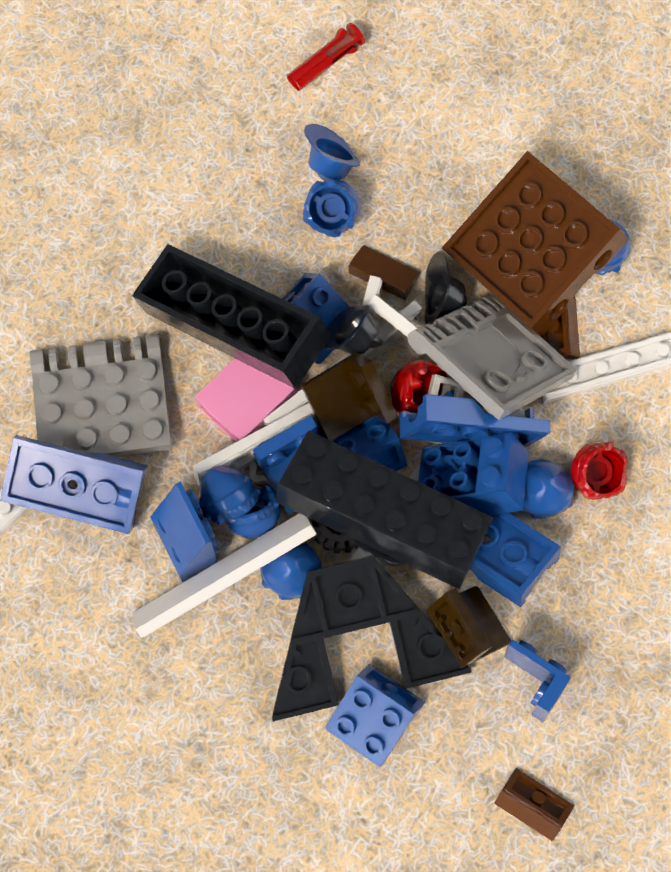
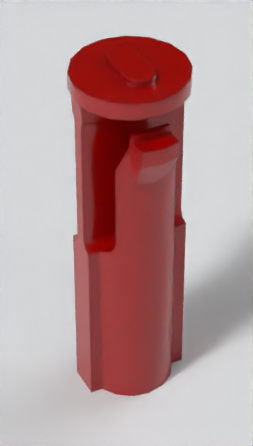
[287,23,365,91]

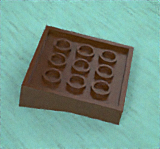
[442,151,629,337]

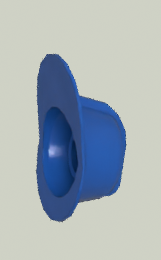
[304,124,360,181]

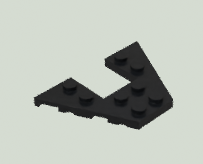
[272,555,472,722]

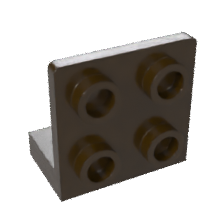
[301,352,398,441]
[426,586,511,668]

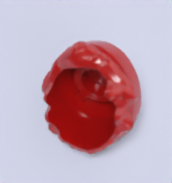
[390,360,448,413]
[571,441,628,500]

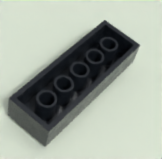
[132,244,332,389]
[275,430,493,590]

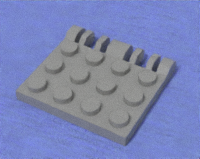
[408,294,577,420]
[30,334,172,457]

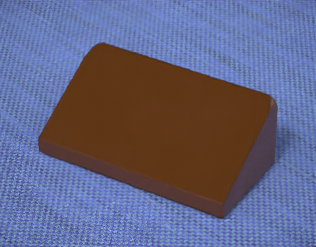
[349,245,420,300]
[541,297,580,359]
[494,768,574,841]

